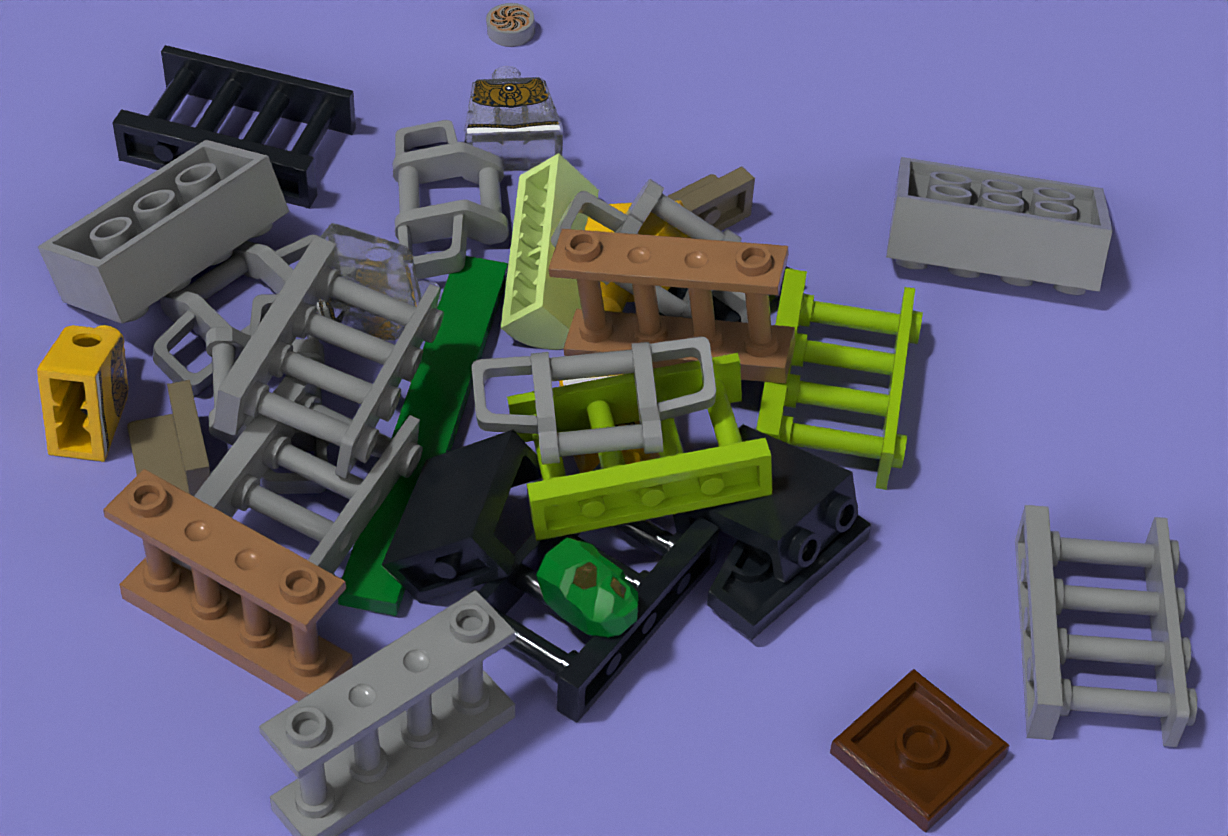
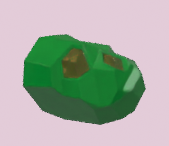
[536,538,638,637]

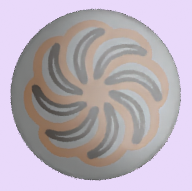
[486,3,535,47]

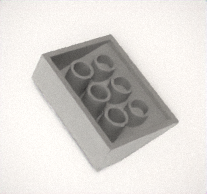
[886,157,1112,295]

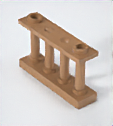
[548,229,796,384]
[103,469,353,701]

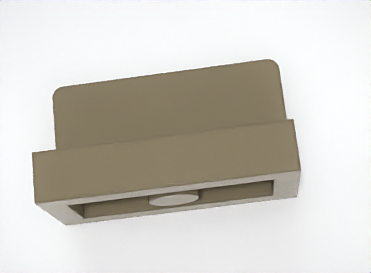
[667,166,755,231]
[127,380,211,496]

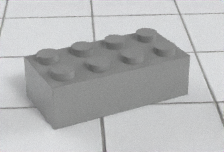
[38,140,290,324]

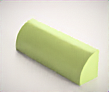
[501,153,599,350]

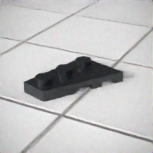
[707,515,871,640]

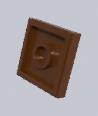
[830,669,1010,833]

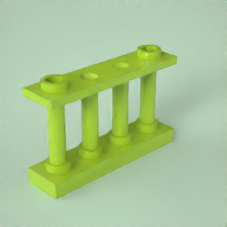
[756,268,923,490]
[507,353,772,541]

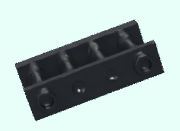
[112,45,356,209]
[466,463,719,723]

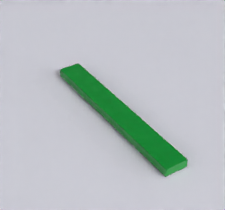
[338,256,508,616]

